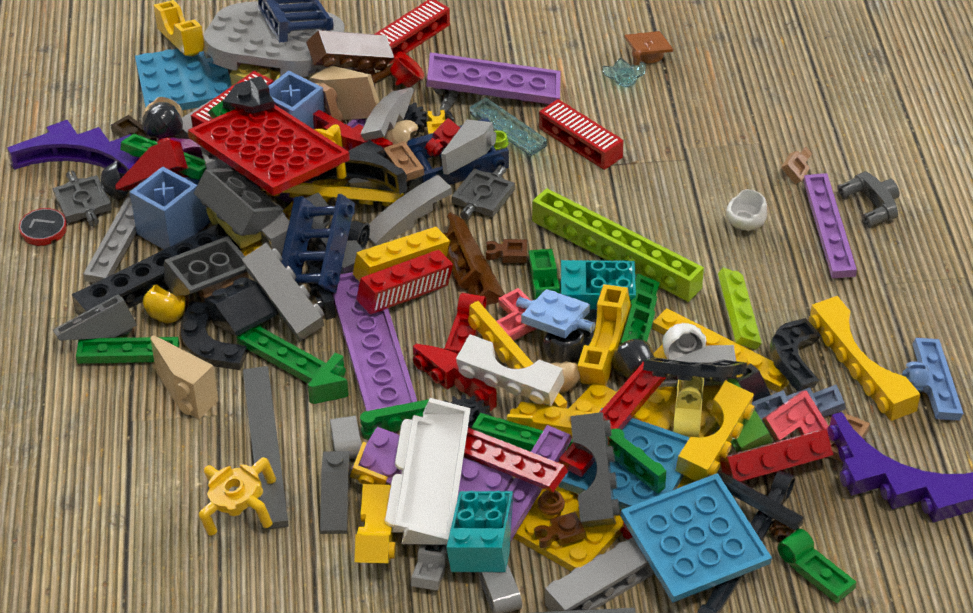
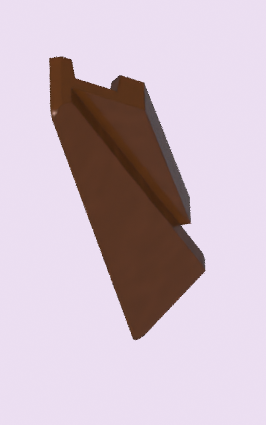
[443,212,505,305]

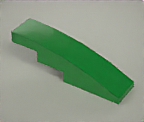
[619,273,660,345]

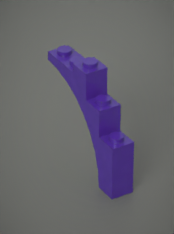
[7,120,140,174]
[827,412,973,523]

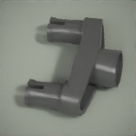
[837,171,900,228]

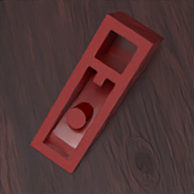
[115,138,188,191]

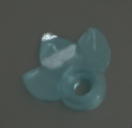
[603,58,646,87]

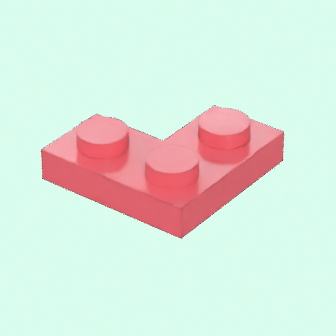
[762,390,829,441]

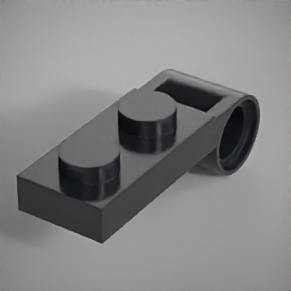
[307,261,336,320]

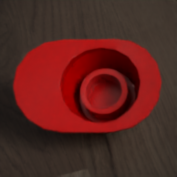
[390,52,424,88]

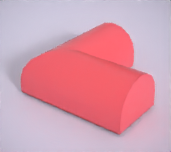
[496,288,537,341]

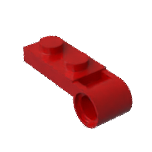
[444,293,487,354]

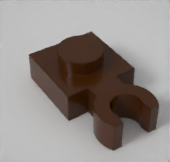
[486,239,527,263]
[534,512,586,548]

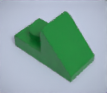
[308,353,349,404]

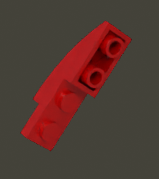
[313,110,393,159]
[413,343,497,411]

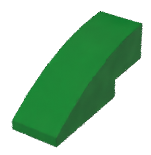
[528,249,560,300]

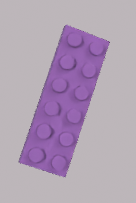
[426,52,561,104]
[351,427,514,499]

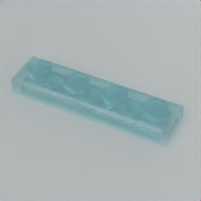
[470,98,547,156]

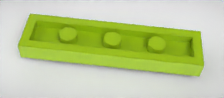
[718,267,762,350]

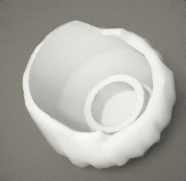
[726,189,767,231]
[662,323,706,360]

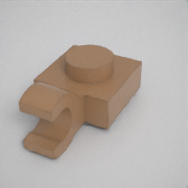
[781,147,812,184]

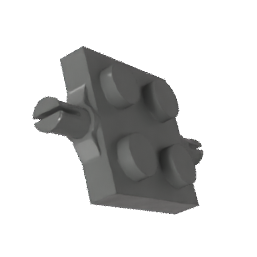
[452,165,515,220]
[53,170,112,226]

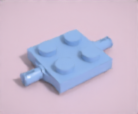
[516,289,595,338]

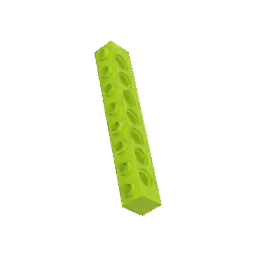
[532,188,704,302]

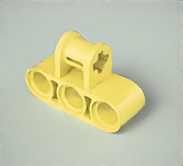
[673,376,704,438]

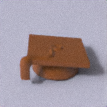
[624,31,673,66]

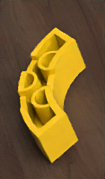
[354,484,396,563]

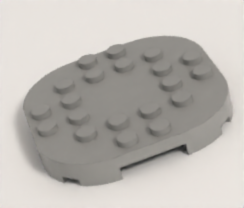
[204,2,345,77]

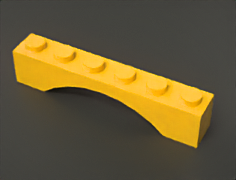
[809,296,920,421]

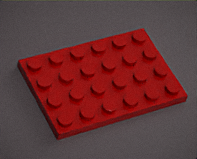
[188,104,350,196]

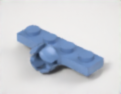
[902,338,964,420]

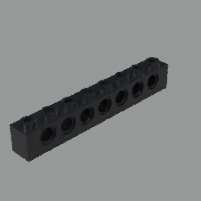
[72,223,243,316]

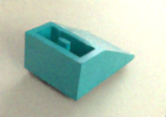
[561,260,636,310]
[446,491,513,572]

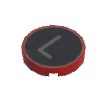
[19,208,67,246]

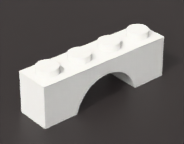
[456,335,565,406]

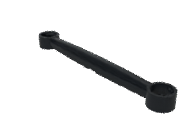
[697,470,796,613]

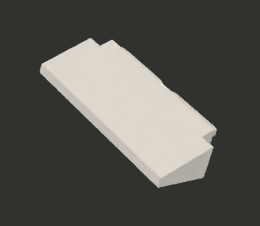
[385,398,470,545]

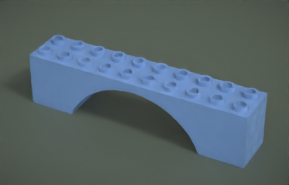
[130,71,325,249]

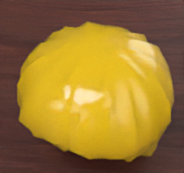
[143,285,185,324]

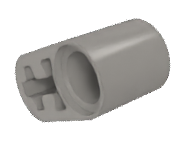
[330,415,361,459]
[479,564,522,613]

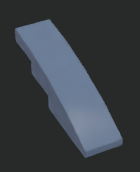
[752,384,846,428]

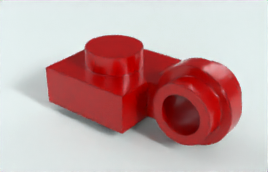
[425,118,460,157]

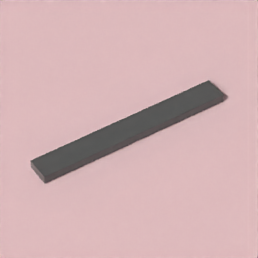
[243,366,289,530]

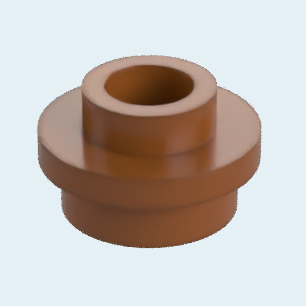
[538,490,565,515]

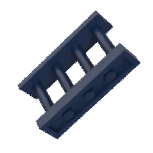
[257,0,334,43]
[407,118,509,185]
[280,194,355,294]

